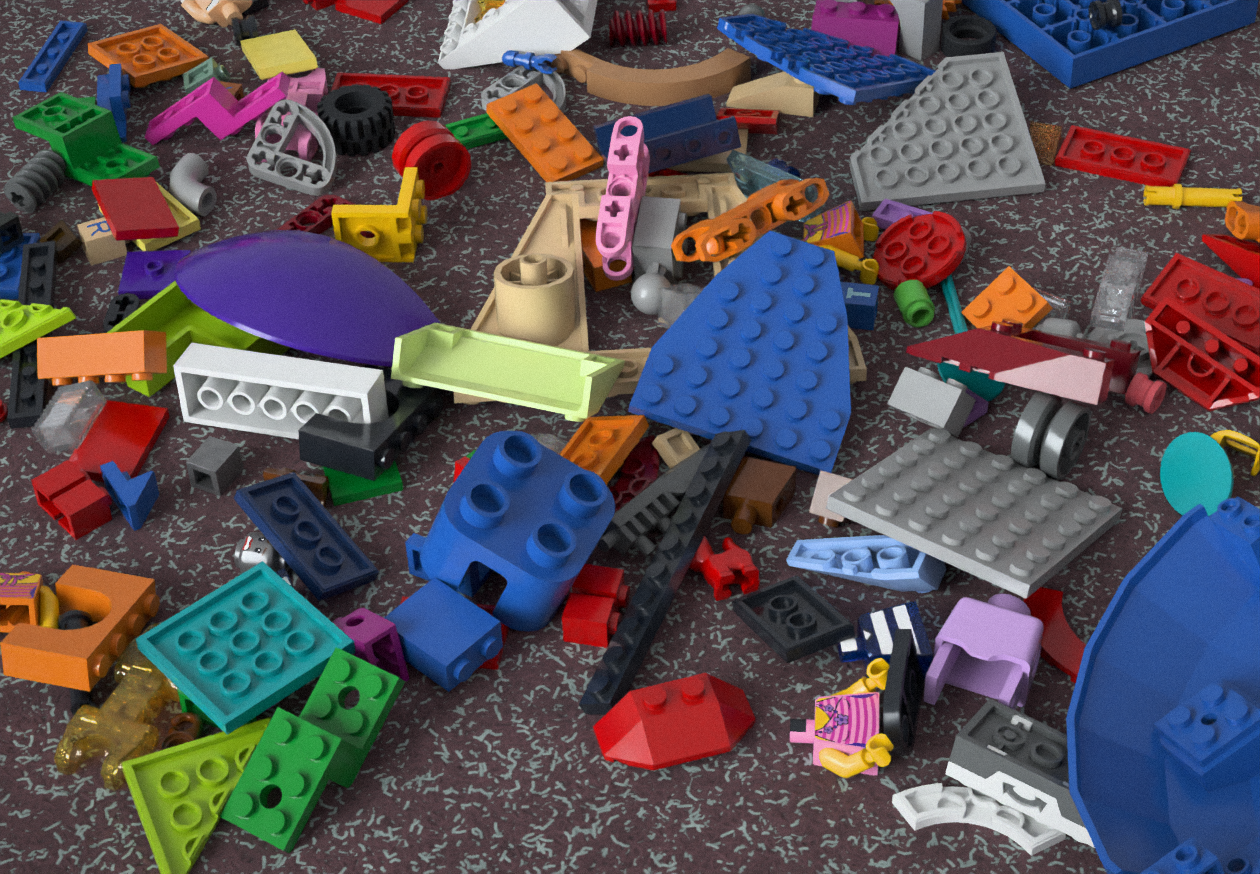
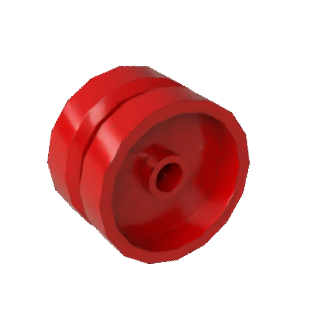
[392,121,471,200]

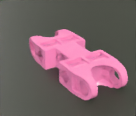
[255,68,328,162]
[596,116,650,281]

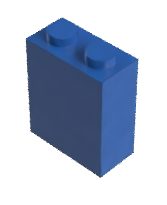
[384,577,503,692]

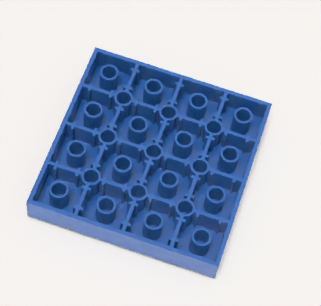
[962,0,1259,89]

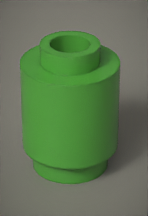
[894,280,935,328]

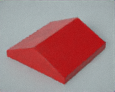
[716,108,780,134]

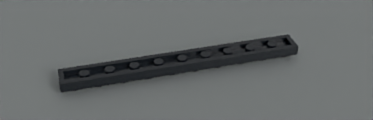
[579,430,751,715]

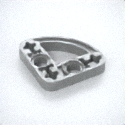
[481,66,566,113]
[247,99,337,196]

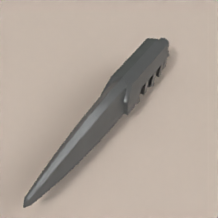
[597,443,711,557]

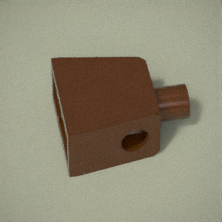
[723,457,796,535]

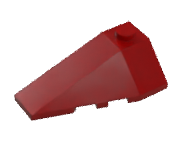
[1201,234,1260,289]

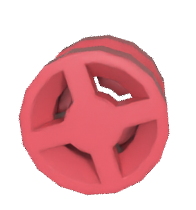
[1125,372,1167,414]

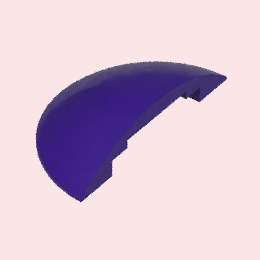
[175,230,441,367]

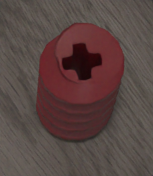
[609,9,667,47]

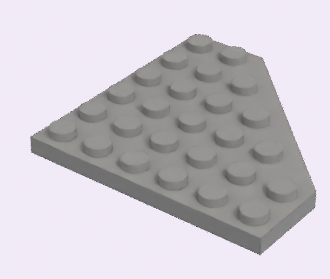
[849,52,1046,211]

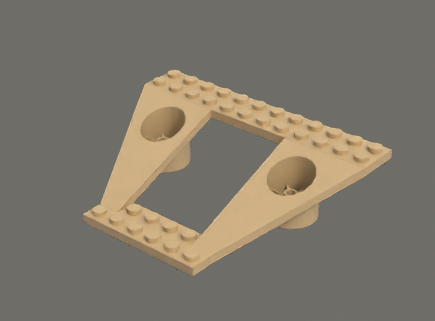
[454,173,867,405]

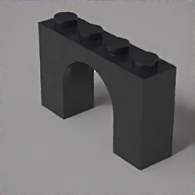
[298,364,443,481]

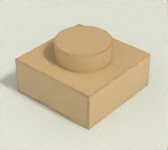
[652,428,700,469]

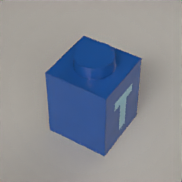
[841,282,879,330]

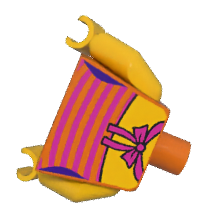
[801,200,879,285]
[0,571,59,633]

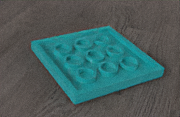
[136,561,356,735]

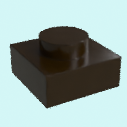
[39,219,83,264]

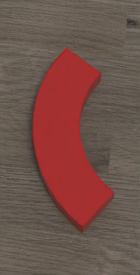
[1023,587,1086,683]

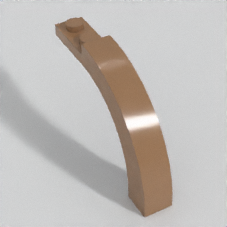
[551,48,751,106]

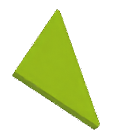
[0,299,76,358]
[122,717,271,874]

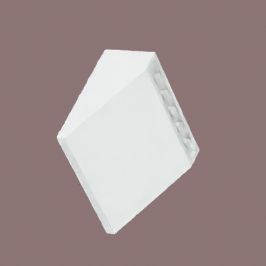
[438,0,597,69]

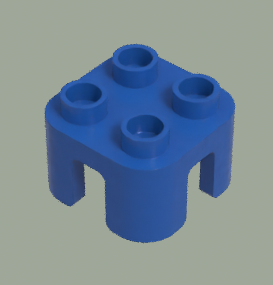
[420,431,615,631]

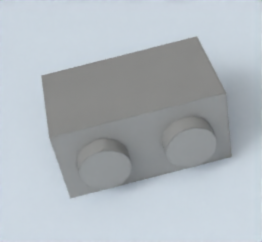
[887,367,976,437]

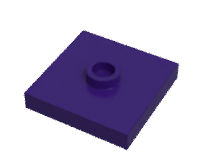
[118,250,191,299]

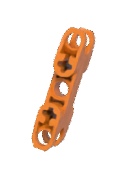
[671,178,829,262]

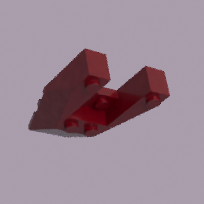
[906,319,1141,405]

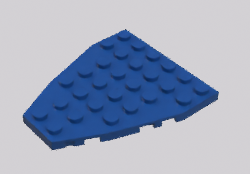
[717,14,936,105]
[628,231,851,476]

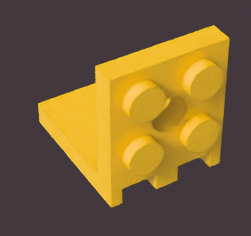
[331,167,427,262]

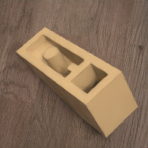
[726,71,819,117]

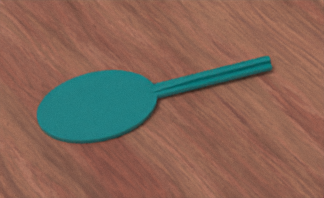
[937,274,1005,401]
[1160,432,1234,516]

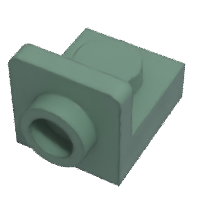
[183,57,231,94]

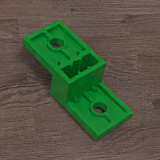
[12,92,160,186]
[220,647,405,853]

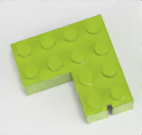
[107,280,290,397]

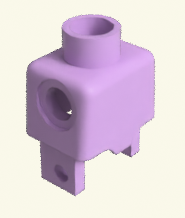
[923,593,1044,710]

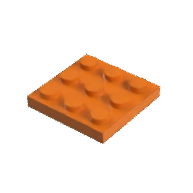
[88,24,209,88]

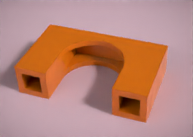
[0,564,160,692]

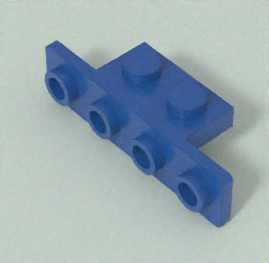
[97,63,131,142]

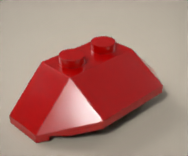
[1144,295,1260,411]
[593,673,756,771]

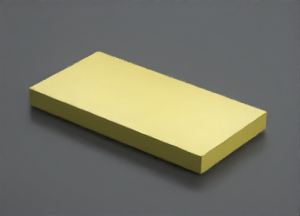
[240,30,318,80]

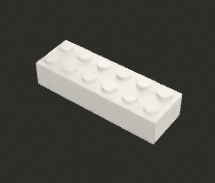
[173,343,389,439]

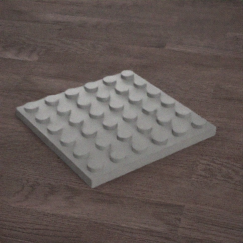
[826,428,1123,599]

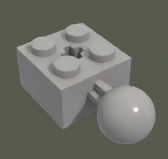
[631,196,688,315]

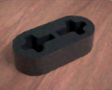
[103,293,141,333]

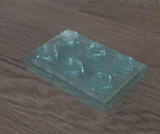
[726,150,823,222]

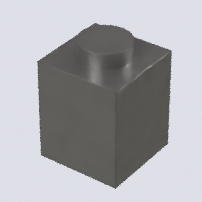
[186,436,244,496]

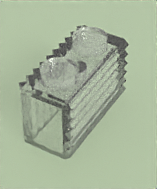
[31,380,107,454]

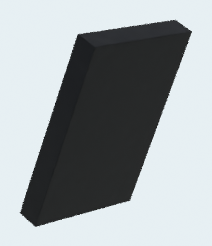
[732,575,855,663]

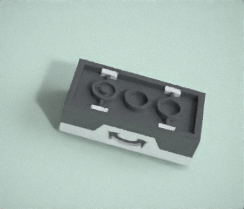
[945,698,1095,848]

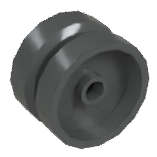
[1011,391,1092,480]

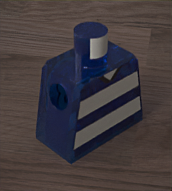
[838,601,933,680]

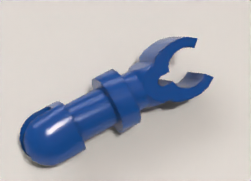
[502,50,557,74]

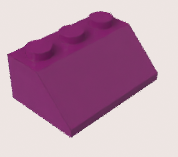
[811,0,900,57]

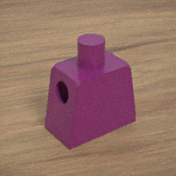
[333,608,409,682]

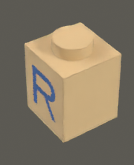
[77,217,130,266]

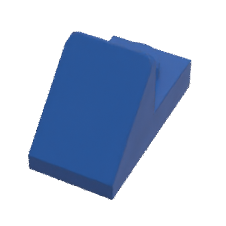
[100,461,159,531]

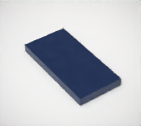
[234,472,379,601]

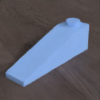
[786,535,946,593]

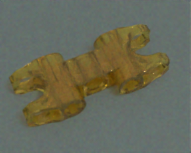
[54,623,180,791]

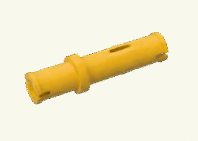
[1143,184,1242,209]

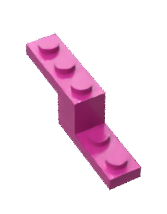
[144,71,290,145]

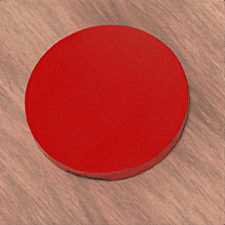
[873,211,967,291]

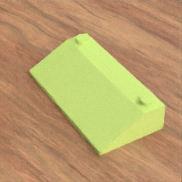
[391,323,625,422]

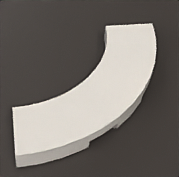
[892,783,1066,856]

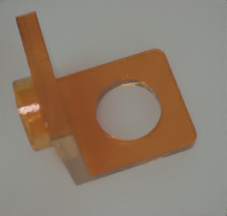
[1029,121,1062,166]

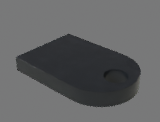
[883,629,924,756]

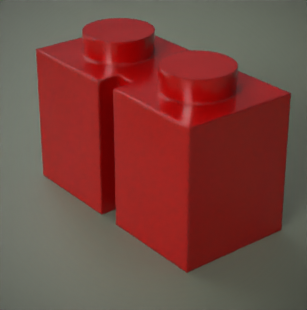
[31,460,112,540]
[562,564,630,648]

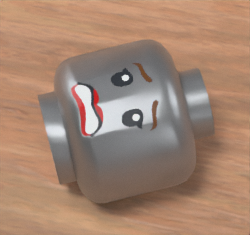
[234,532,290,576]

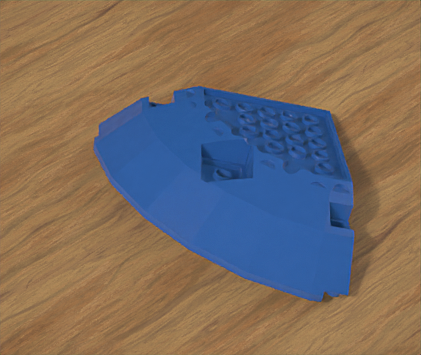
[1066,496,1260,874]

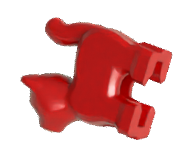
[689,536,760,601]

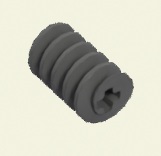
[4,149,66,213]

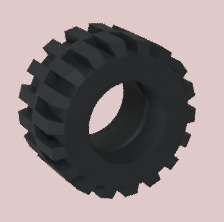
[317,84,395,157]

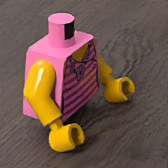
[790,658,894,778]

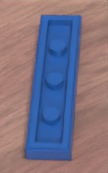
[18,21,88,92]

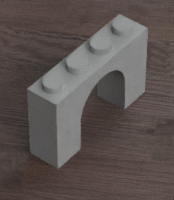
[835,0,943,61]

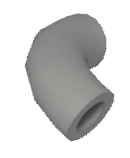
[169,153,216,217]

